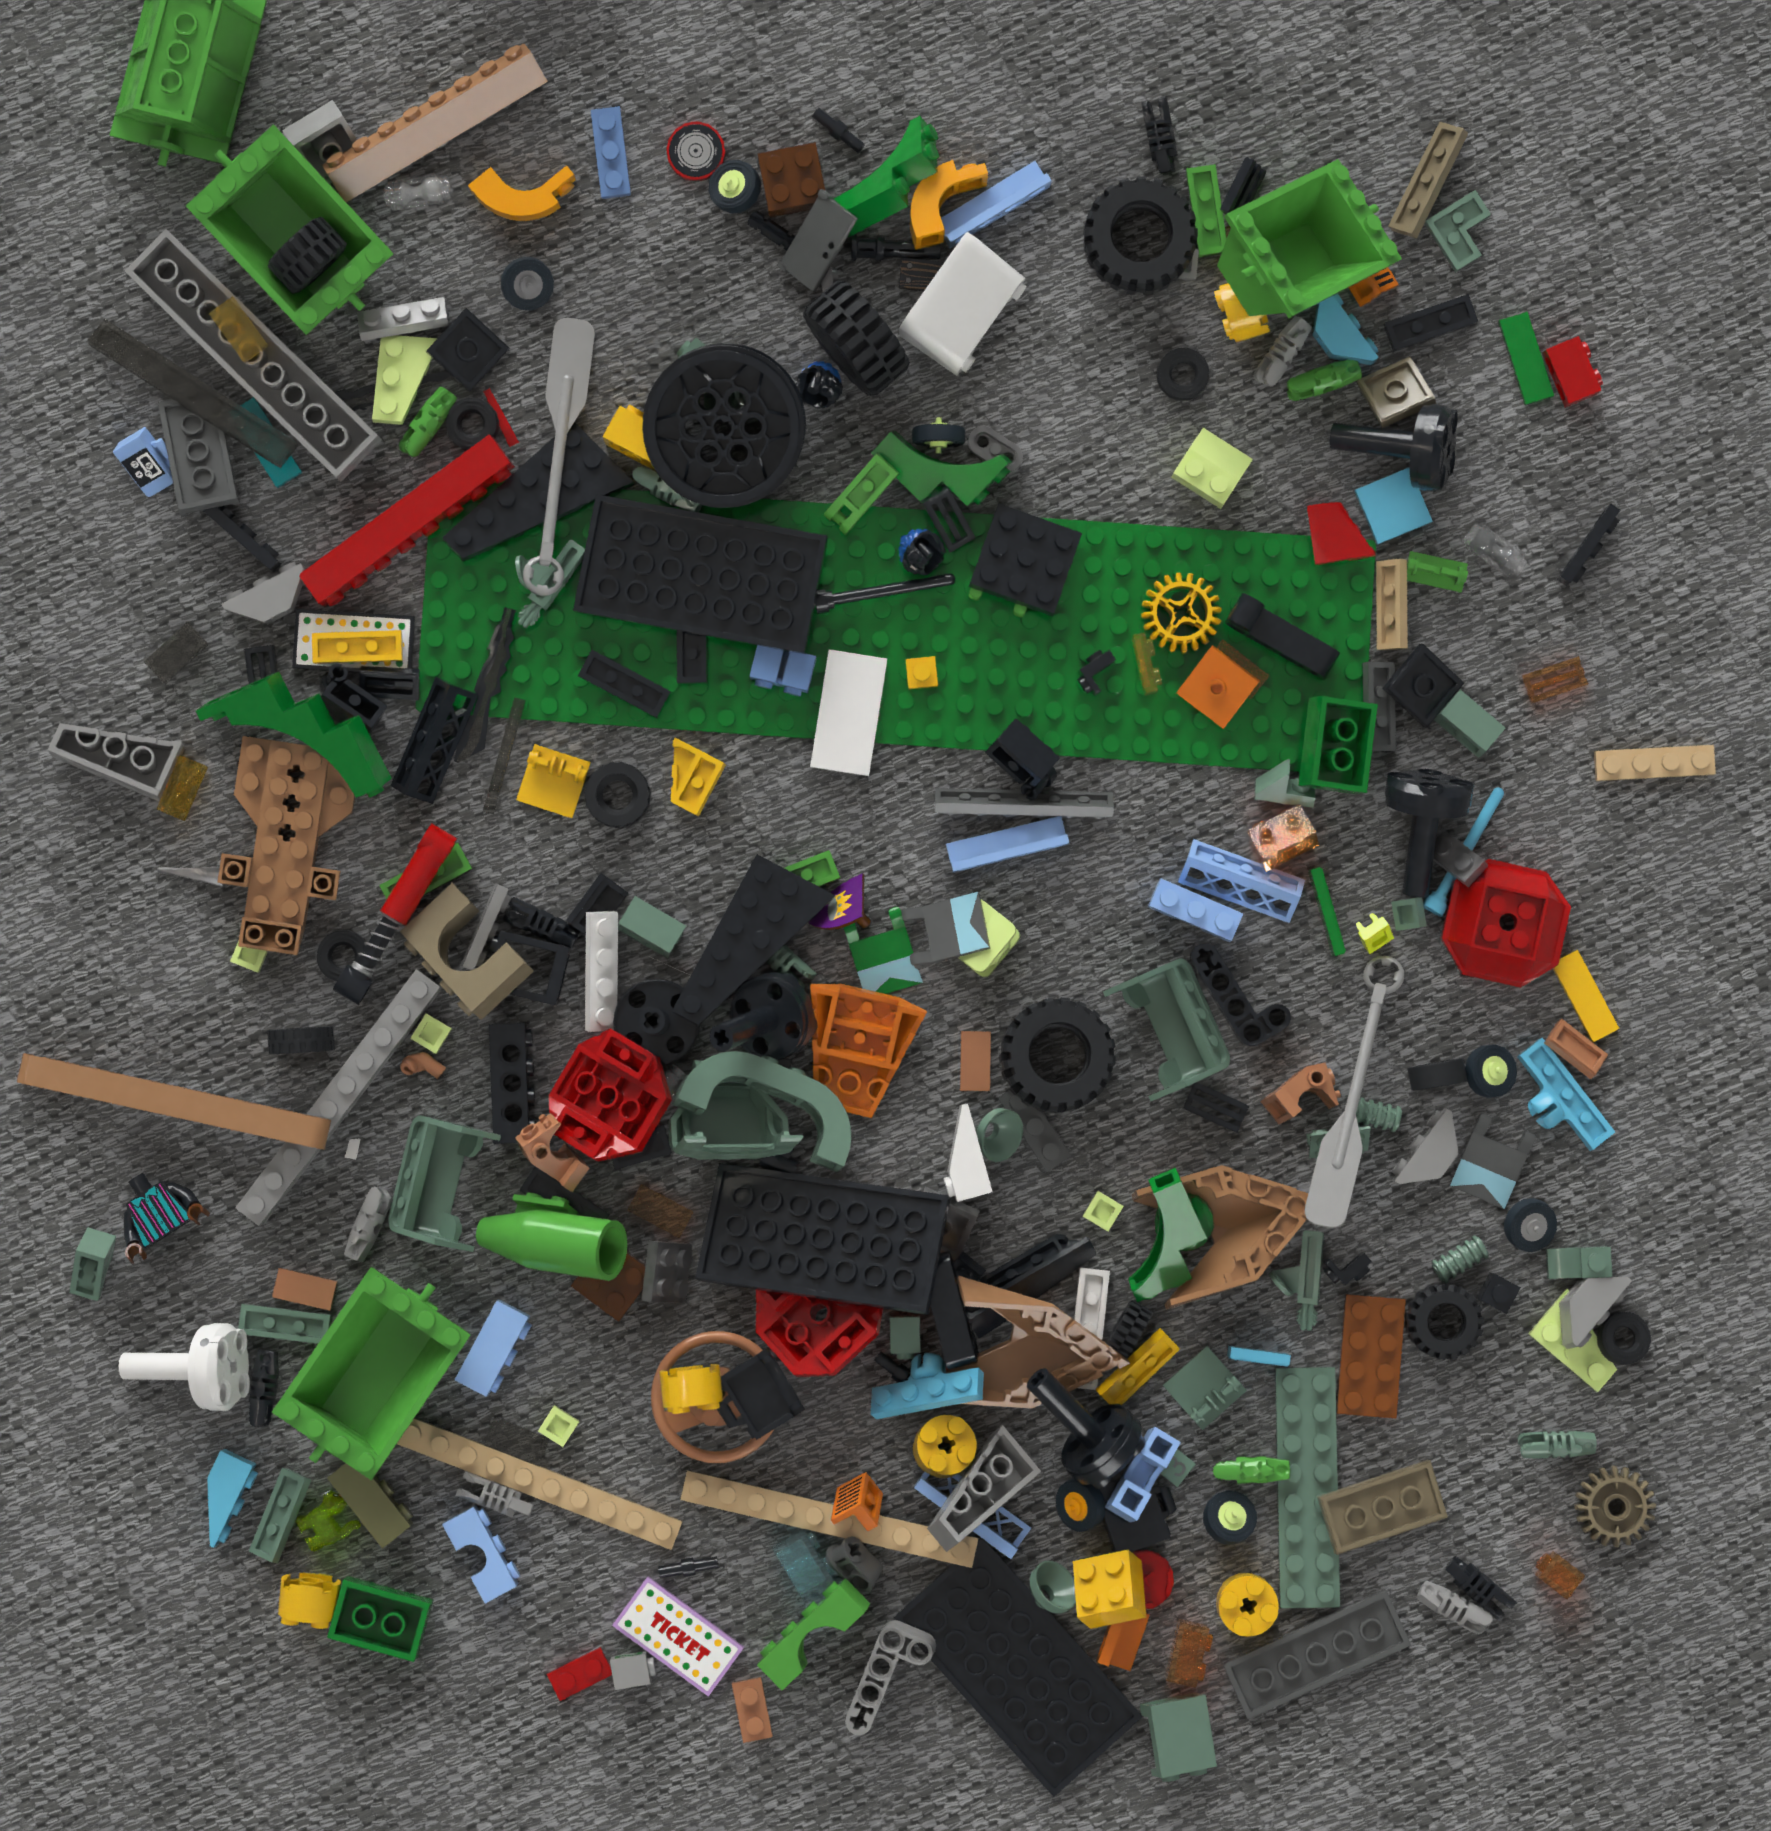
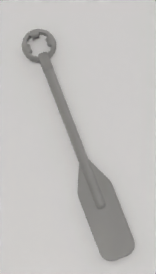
[523,318,595,596]
[1305,956,1404,1228]

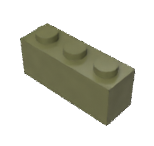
[327,1463,413,1549]

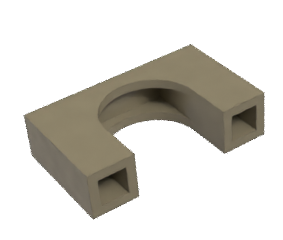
[400,883,534,1020]

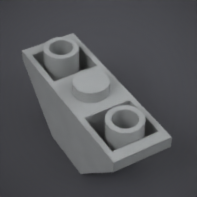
[221,562,306,625]
[1391,1108,1459,1184]
[1559,1277,1632,1349]

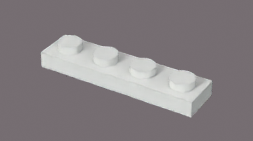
[585,911,618,1032]
[1074,1267,1110,1390]

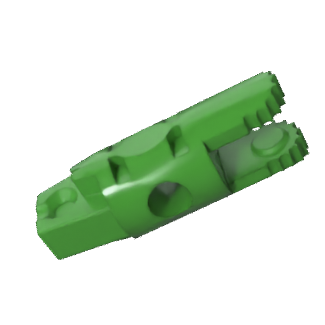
[1287,360,1362,401]
[399,386,457,457]
[1212,1456,1291,1484]

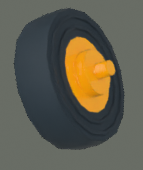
[1056,1479,1106,1532]

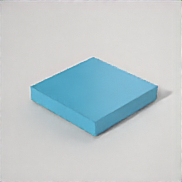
[1354,467,1433,545]

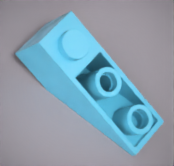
[207,1449,258,1548]

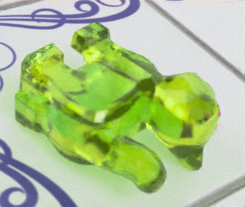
[296,1490,361,1552]

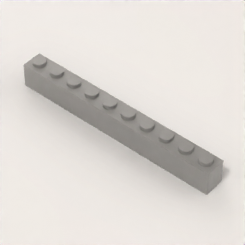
[235,969,443,1226]

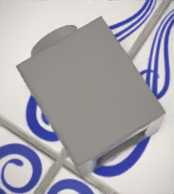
[610,1651,656,1690]

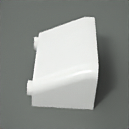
[899,232,1027,376]

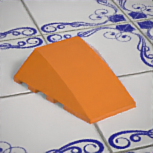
[810,984,927,1118]

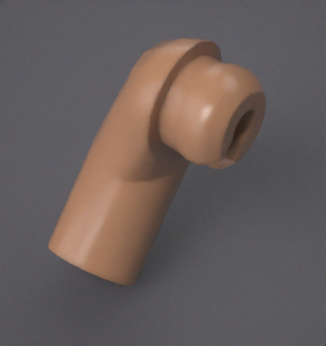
[400,1052,446,1079]

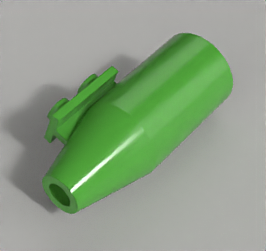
[476,1192,627,1281]

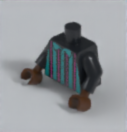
[124,1173,210,1265]

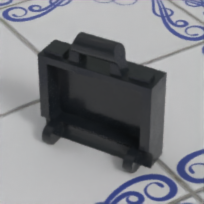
[717,1347,805,1440]
[1099,1478,1177,1552]

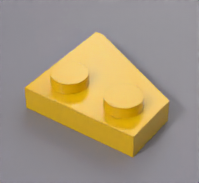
[671,738,726,817]

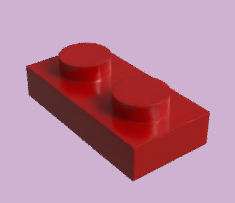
[547,1646,612,1701]

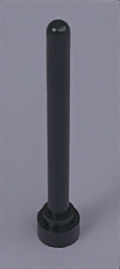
[815,573,956,614]

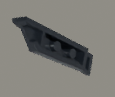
[965,1234,1096,1338]

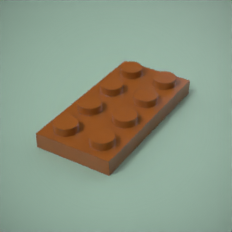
[1336,1294,1406,1419]

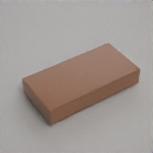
[1544,1018,1608,1079]
[960,1031,991,1091]
[272,1268,338,1311]

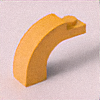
[910,160,988,250]
[468,165,576,221]

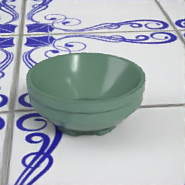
[976,1108,1023,1162]
[1030,1561,1076,1614]

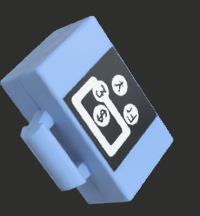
[113,427,173,497]

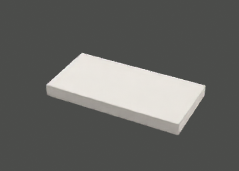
[810,650,887,777]

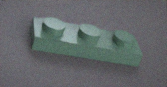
[238,1304,332,1344]
[249,1468,311,1563]

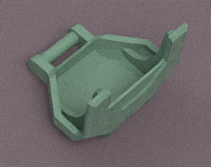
[668,1060,803,1160]

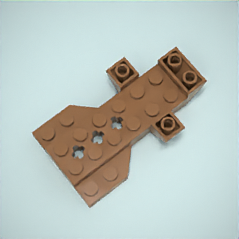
[217,736,355,955]

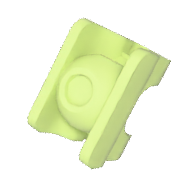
[958,899,1020,977]

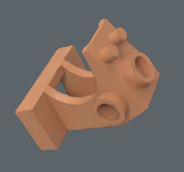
[1260,1063,1341,1124]
[515,1113,590,1192]

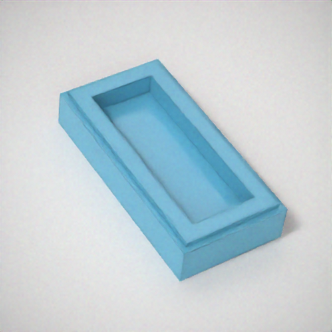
[1227,1345,1291,1367]

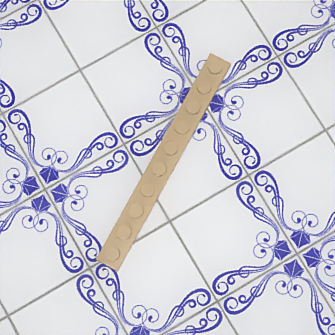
[397,1418,683,1550]
[680,1470,979,1568]

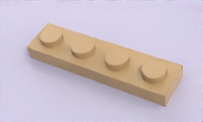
[1594,745,1716,781]

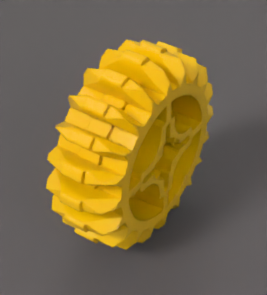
[1141,572,1222,653]

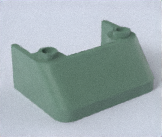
[1103,958,1230,1101]
[388,1115,501,1252]

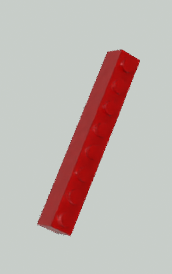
[299,434,515,607]

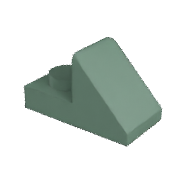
[1254,759,1315,808]

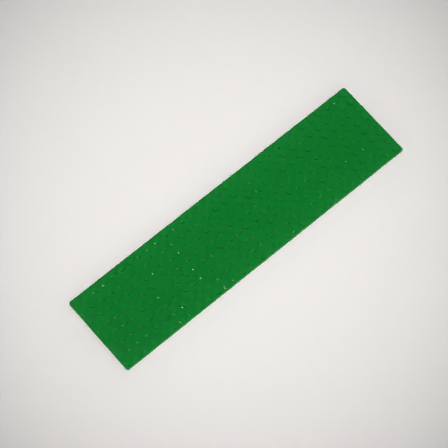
[416,481,1376,772]

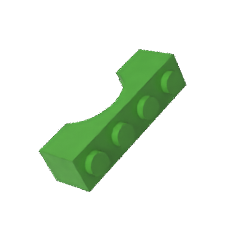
[757,1578,870,1691]

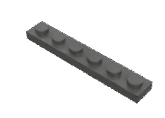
[935,788,1114,819]

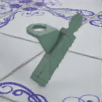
[515,540,585,628]
[1269,1230,1325,1331]

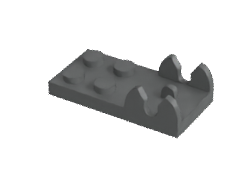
[158,390,240,517]

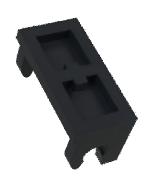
[566,873,629,935]

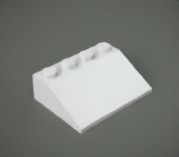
[944,1104,993,1202]

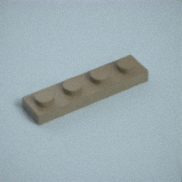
[1388,122,1468,239]

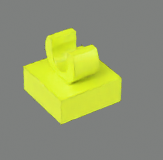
[1356,913,1394,954]

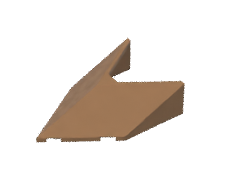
[1132,1165,1308,1310]
[946,1276,1130,1409]

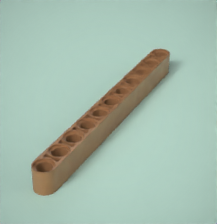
[17,1053,331,1150]

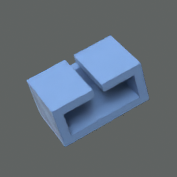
[749,645,816,697]

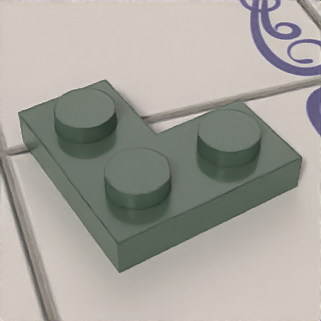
[1424,190,1491,273]

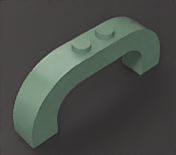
[672,1051,851,1172]

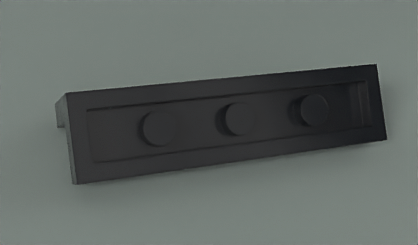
[391,677,478,804]

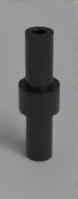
[812,108,865,153]
[874,1351,911,1383]
[658,1556,719,1578]

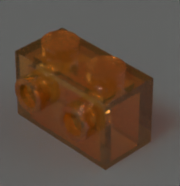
[1247,805,1319,872]
[1165,1618,1213,1688]

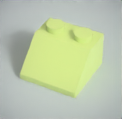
[1171,428,1253,509]

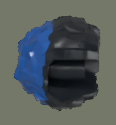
[796,361,843,409]
[899,529,946,576]

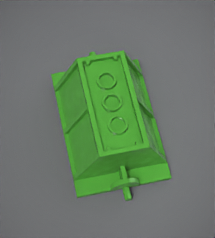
[110,0,267,167]
[186,124,394,335]
[1217,159,1402,318]
[272,1267,471,1481]

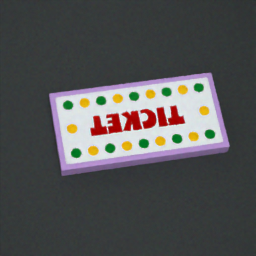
[612,1576,744,1697]

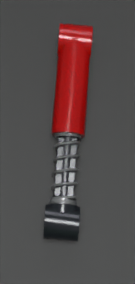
[333,823,458,1005]

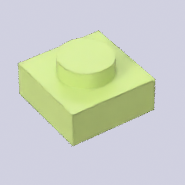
[230,941,268,973]
[410,1013,452,1054]
[1083,1191,1124,1232]
[538,1405,579,1447]

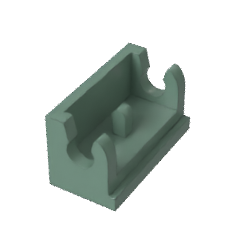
[1434,689,1505,758]
[618,896,686,959]

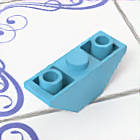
[1312,293,1379,365]

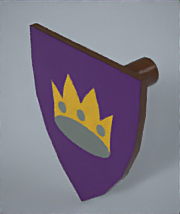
[808,873,871,930]

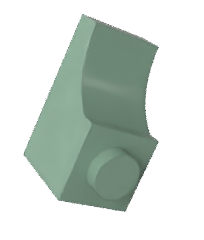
[69,1227,116,1301]
[1546,1246,1612,1279]

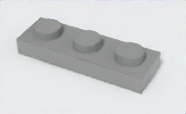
[357,297,449,341]
[460,884,511,970]

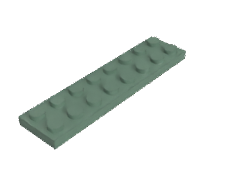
[1275,1367,1340,1608]

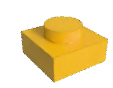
[905,656,938,690]

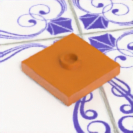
[1176,645,1260,729]

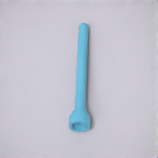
[1423,787,1504,917]

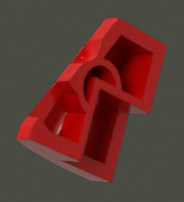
[1307,502,1376,565]

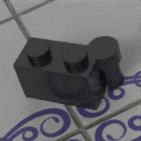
[320,663,388,735]
[985,718,1060,800]

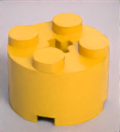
[1214,283,1271,343]
[659,1364,723,1414]
[913,1415,977,1478]
[278,1572,341,1629]
[1216,1573,1279,1637]

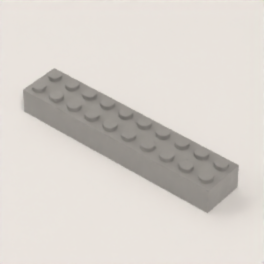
[125,229,382,482]

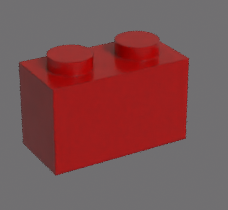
[1542,336,1603,408]

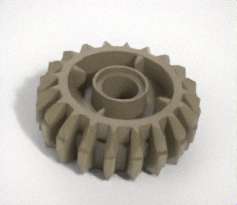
[1574,1465,1656,1547]

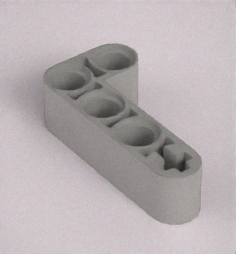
[845,1620,936,1735]

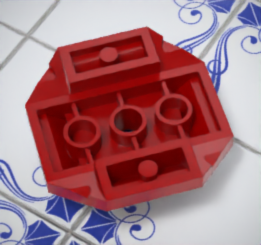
[1440,859,1571,988]
[549,1028,672,1162]
[756,1290,883,1377]

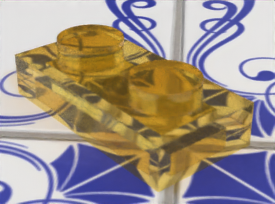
[209,296,269,363]
[1132,632,1162,696]
[156,755,208,821]

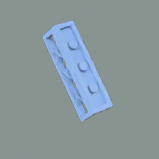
[941,161,1052,248]
[946,816,1069,873]
[1178,839,1305,923]
[914,1472,1031,1559]

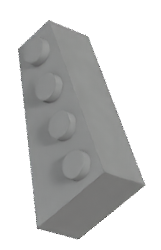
[48,723,185,802]
[927,1425,1041,1552]

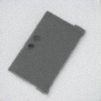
[777,189,858,292]

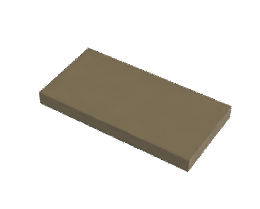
[1317,1460,1448,1555]

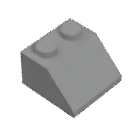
[282,100,357,184]

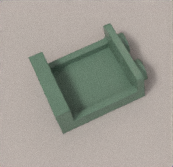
[1140,1692,1217,1782]

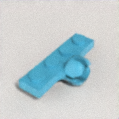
[1517,1038,1615,1151]
[870,1353,984,1419]

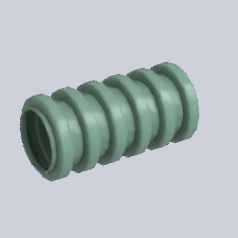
[1356,1097,1402,1132]
[1432,1235,1489,1284]

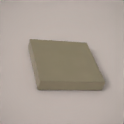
[1357,356,1436,428]

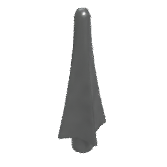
[157,867,227,887]

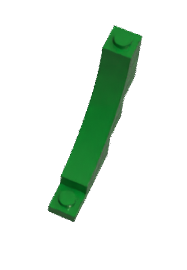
[196,671,392,798]

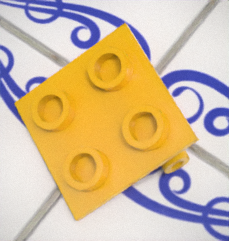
[516,744,591,818]

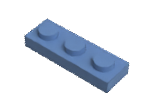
[591,106,631,199]

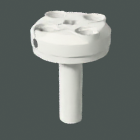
[119,1323,250,1411]

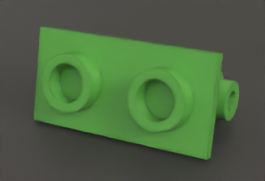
[1407,551,1468,593]

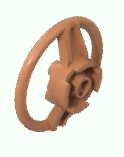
[651,1331,774,1463]

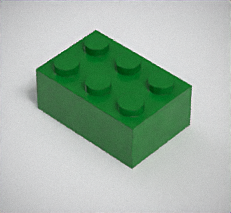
[1298,696,1378,794]
[327,1576,434,1662]

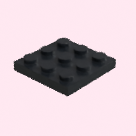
[969,503,1082,617]

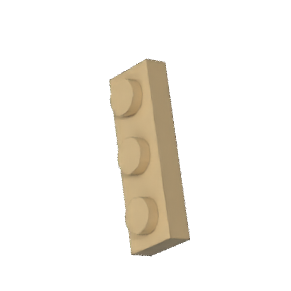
[1376,559,1408,650]

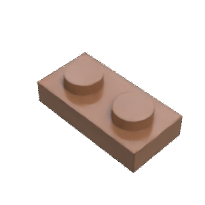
[732,1677,773,1743]

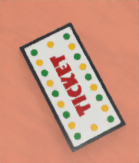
[292,609,415,673]

